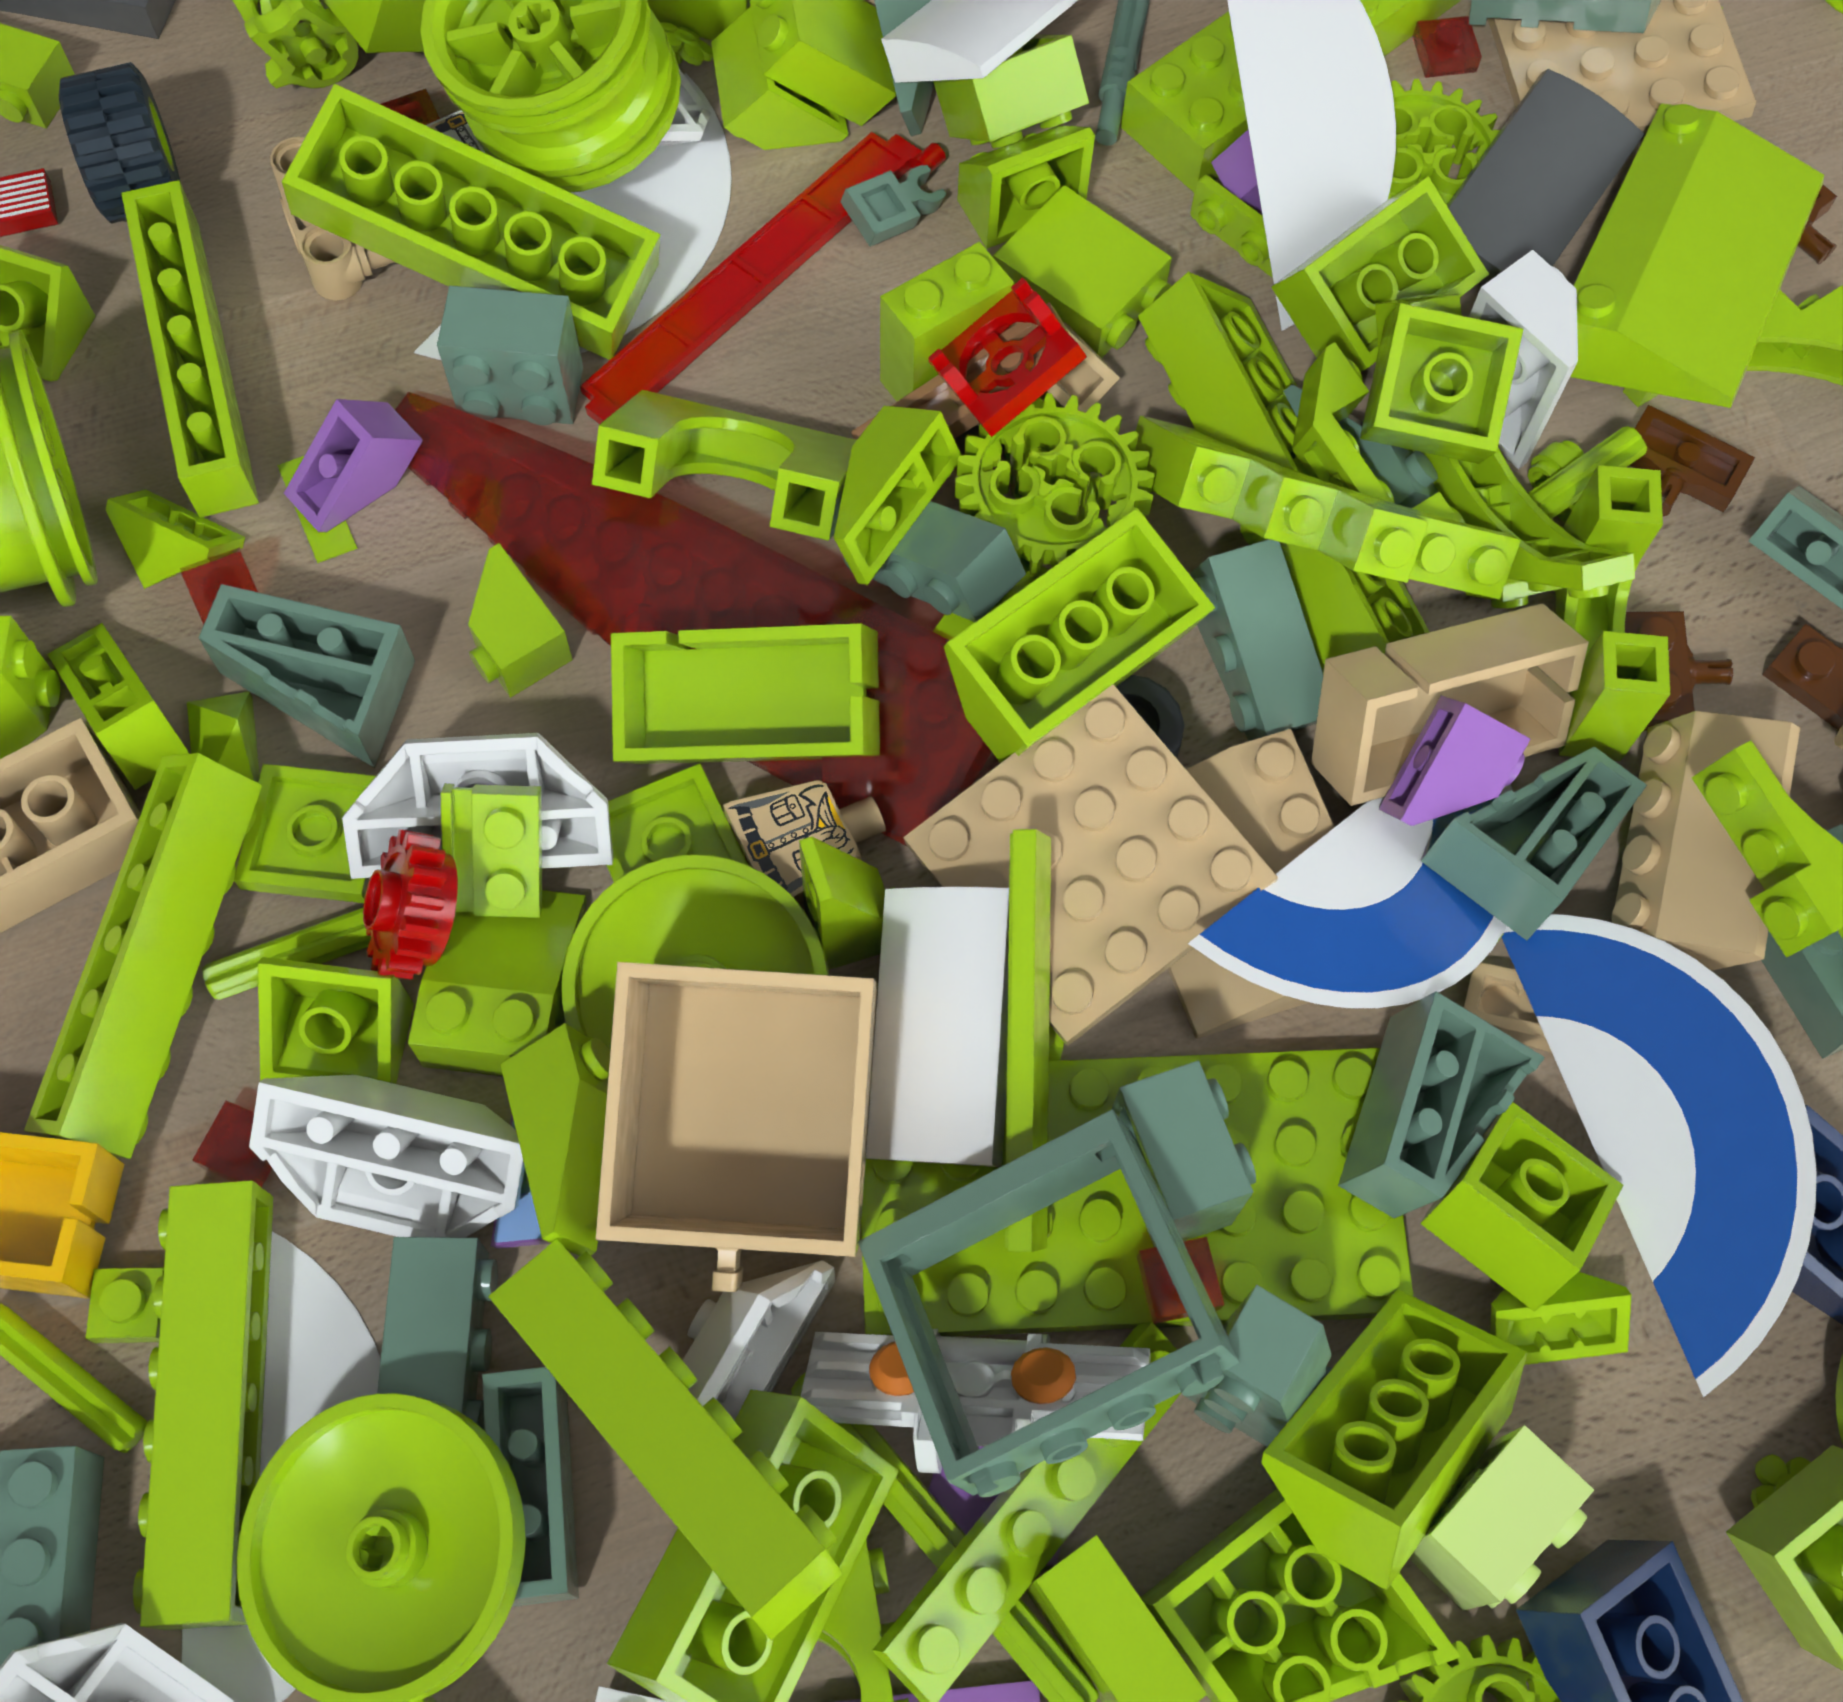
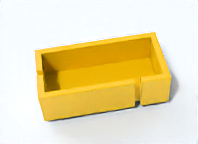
[0,1132,125,1299]

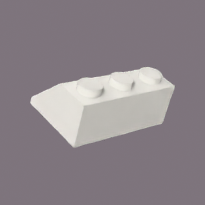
[1469,250,1578,470]

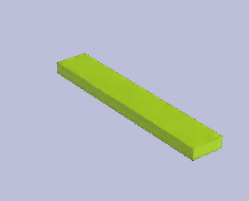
[1005,829,1051,1252]

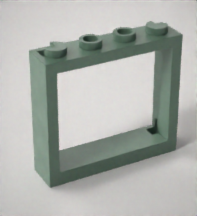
[858,1109,1240,1497]

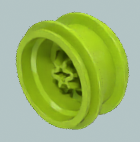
[0,330,98,607]

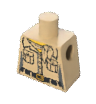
[723,780,885,911]

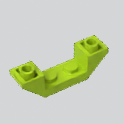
[1292,342,1465,523]

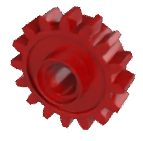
[363,829,458,980]

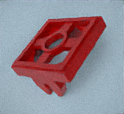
[928,277,1087,437]

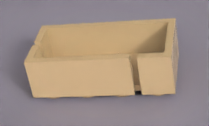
[1311,603,1589,806]

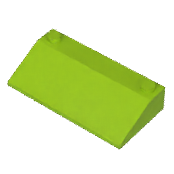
[1570,103,1824,408]

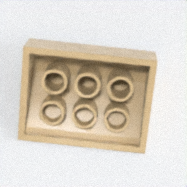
[1168,729,1334,1039]

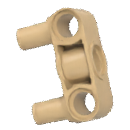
[270,137,394,301]

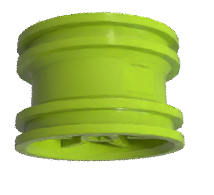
[420,0,681,193]

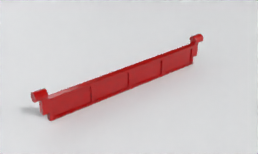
[580,132,946,424]

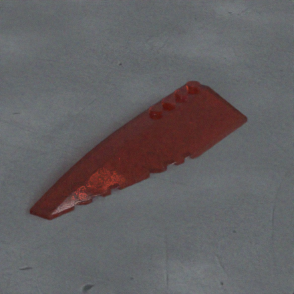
[395,392,992,846]

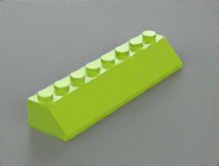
[1138,271,1429,673]

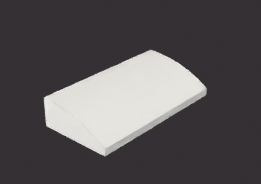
[881,0,1078,83]
[866,887,1009,1167]

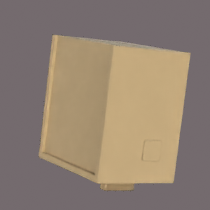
[596,962,877,1292]

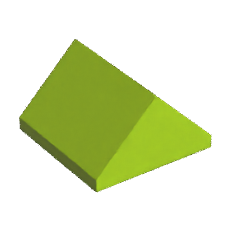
[0,245,96,382]
[258,957,414,1084]

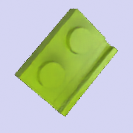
[441,783,542,918]

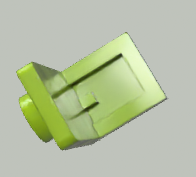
[1190,175,1273,278]

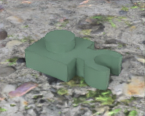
[840,165,946,247]

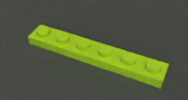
[872,1322,1181,1702]

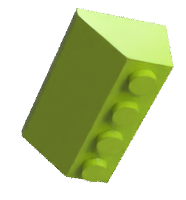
[944,508,1215,763]
[1261,1289,1527,1590]
[607,1389,899,1702]

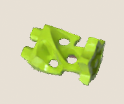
[232,0,359,89]

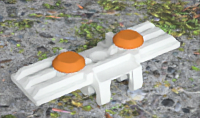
[801,1329,1151,1475]

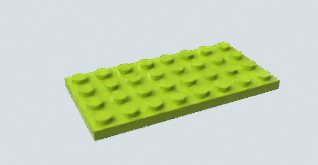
[861,1048,1414,1337]

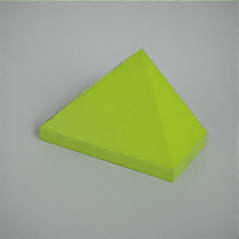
[106,489,245,589]
[187,692,260,783]
[1490,1272,1632,1365]

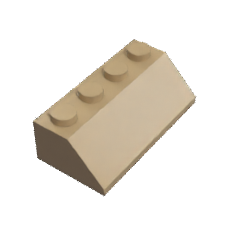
[1612,711,1800,971]

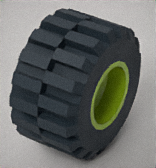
[59,62,181,224]

